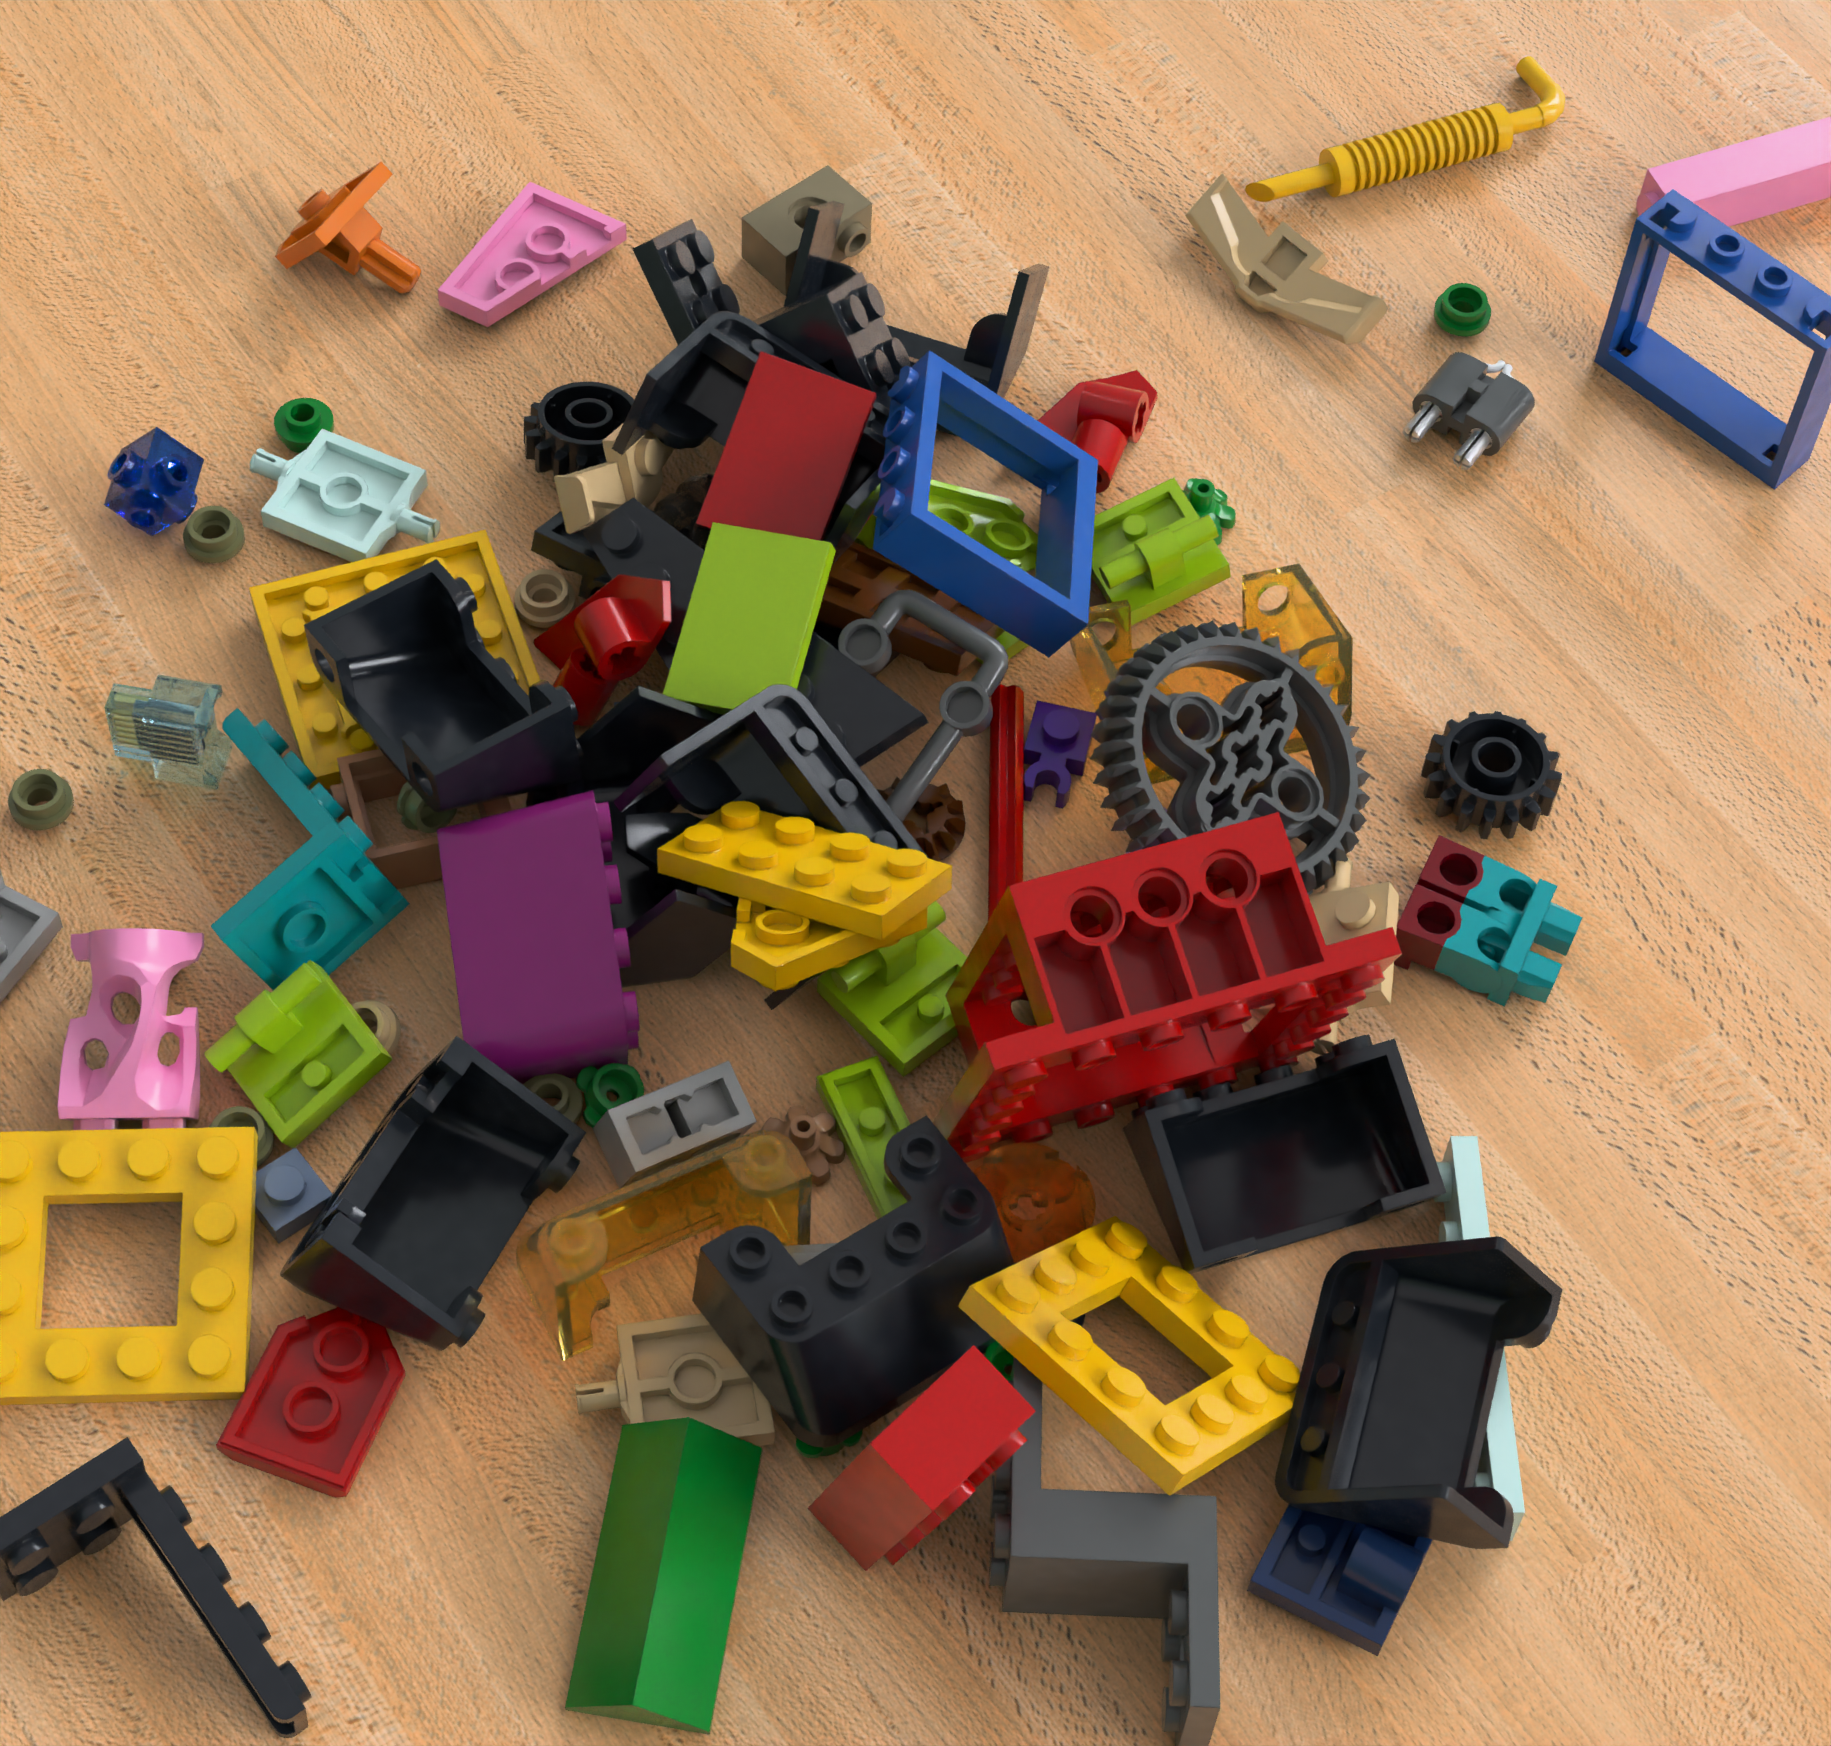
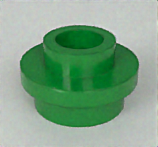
[1433,283,1491,337]
[274,398,334,453]

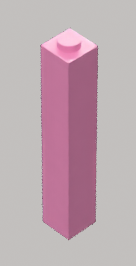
[1636,117,1831,227]

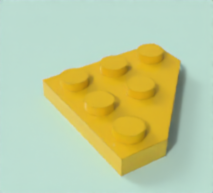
[731,897,928,991]

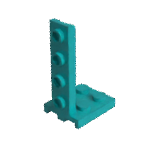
[211,708,410,990]

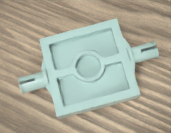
[250,429,440,562]

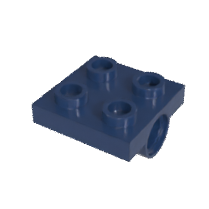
[1247,1505,1433,1656]

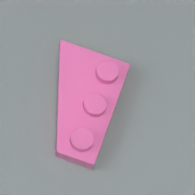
[438,182,627,327]

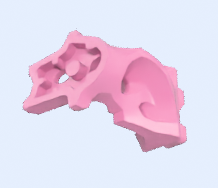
[57,928,204,1130]

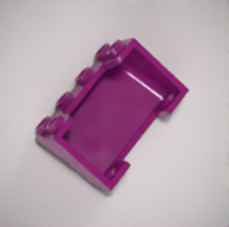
[437,791,640,1085]

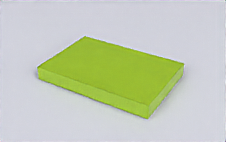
[663,522,836,715]

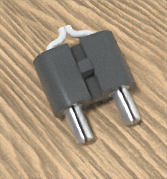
[1403,352,1535,470]

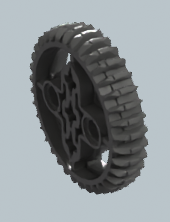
[1090,621,1371,896]

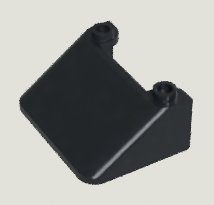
[1275,1236,1563,1549]

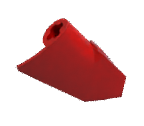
[1037,370,1158,494]
[534,574,671,726]

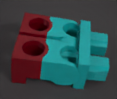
[1394,835,1583,1007]

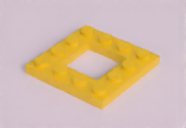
[249,529,540,790]
[0,1127,258,1405]
[958,1216,1301,1496]

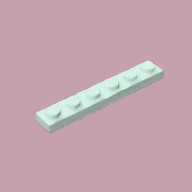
[1434,1136,1525,1541]

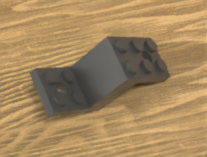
[989,1357,1220,1746]

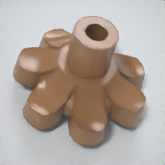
[757,1106,845,1189]

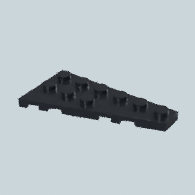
[582,498,929,767]

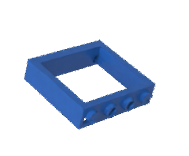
[1594,189,1831,490]
[873,350,1098,657]

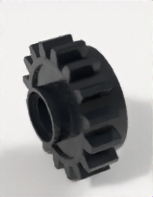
[524,382,634,482]
[1421,711,1562,840]

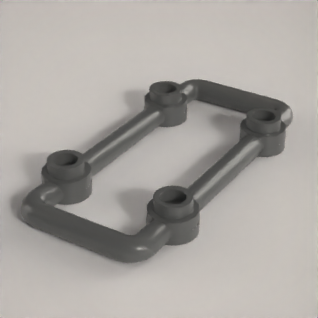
[838,589,1008,822]

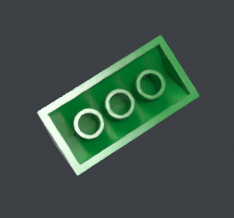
[565,1417,763,1735]

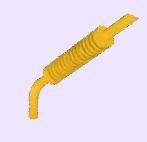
[1245,56,1566,202]

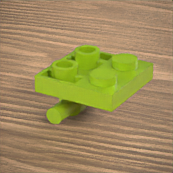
[1091,478,1231,629]
[817,901,967,1077]
[204,960,393,1148]

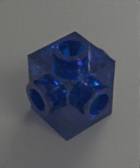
[104,427,204,536]

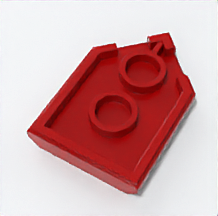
[216,1307,406,1498]

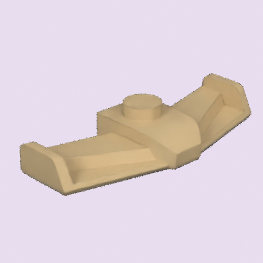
[1185,173,1388,344]
[554,424,674,534]

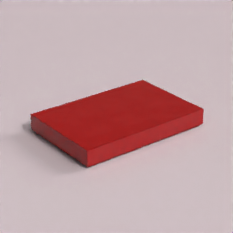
[696,351,877,541]

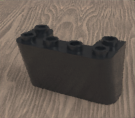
[304,559,585,813]
[1123,1034,1447,1274]

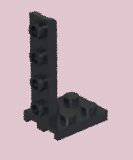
[0,1437,312,1738]

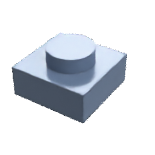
[255,1147,332,1244]

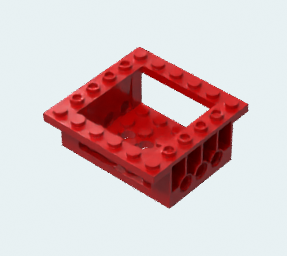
[933,812,1402,1163]

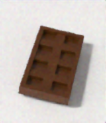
[816,542,1005,676]

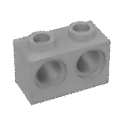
[592,1061,757,1189]

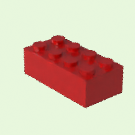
[807,1345,1036,1571]

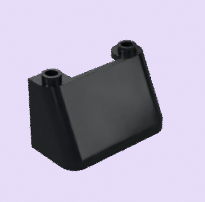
[280,1036,586,1351]

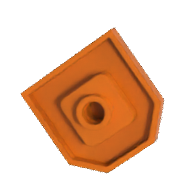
[275,161,421,294]

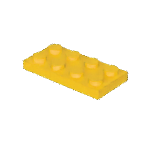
[657,801,952,940]

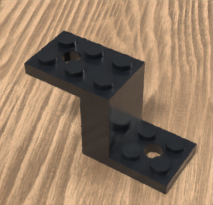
[633,219,910,410]

